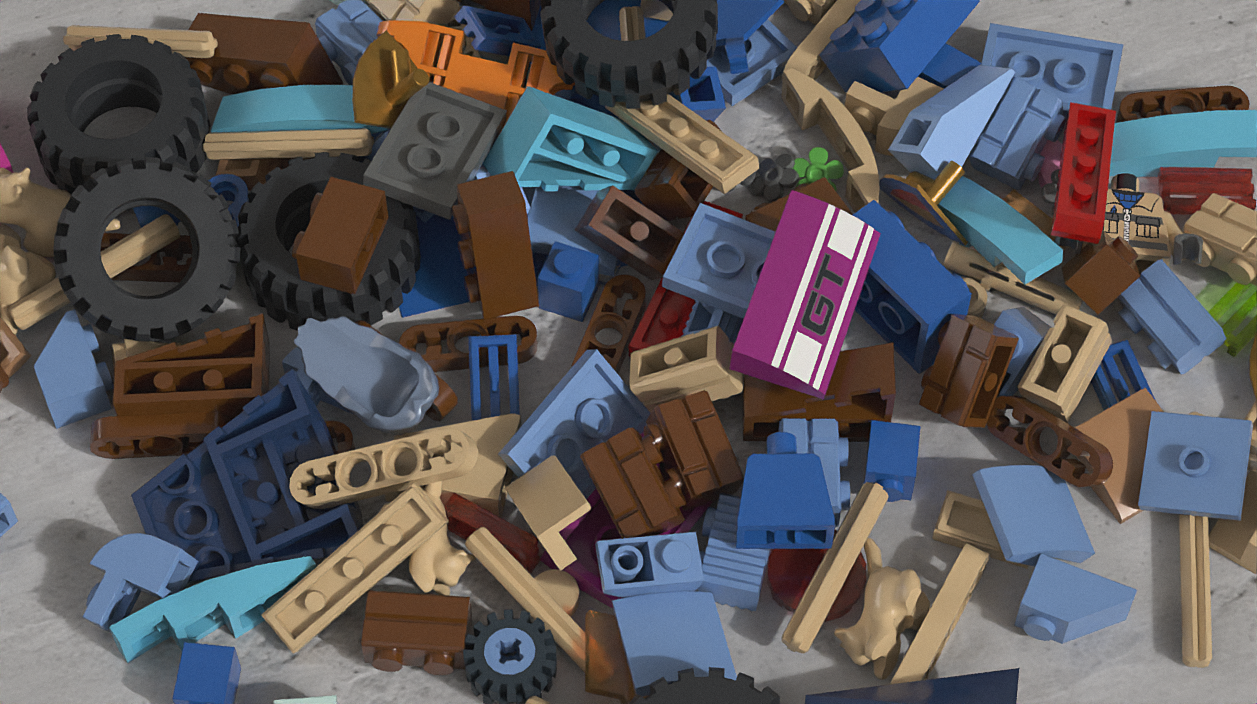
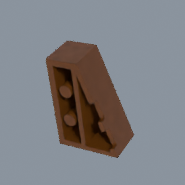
[185,13,343,95]
[452,171,539,320]
[113,313,270,419]
[742,343,896,442]

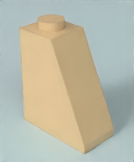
[385,413,522,523]

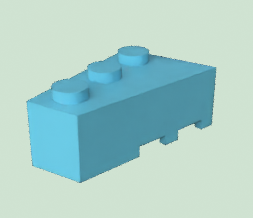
[483,86,658,191]

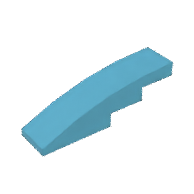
[211,85,388,134]
[1109,110,1257,177]
[937,176,1063,285]
[109,556,316,663]

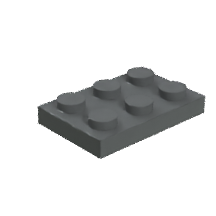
[363,82,507,220]

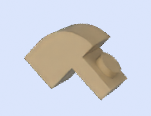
[845,77,944,156]

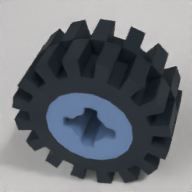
[463,609,557,704]

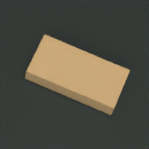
[932,490,1029,569]

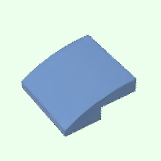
[528,186,618,277]
[972,465,1095,567]
[612,591,737,697]

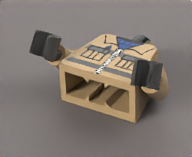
[1054,173,1203,275]

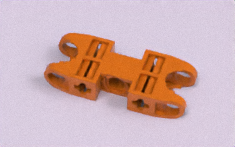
[376,20,575,138]

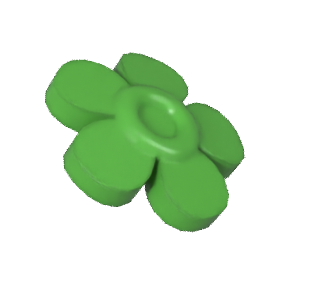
[792,147,844,191]

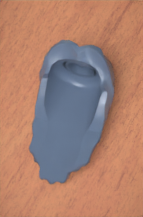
[294,316,439,435]

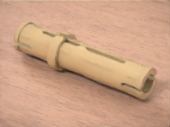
[943,241,1083,315]

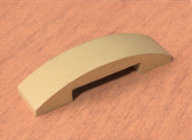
[781,68,880,213]

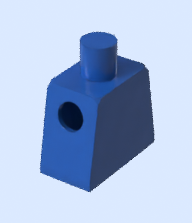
[736,432,835,549]

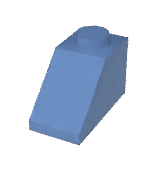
[1014,554,1137,644]

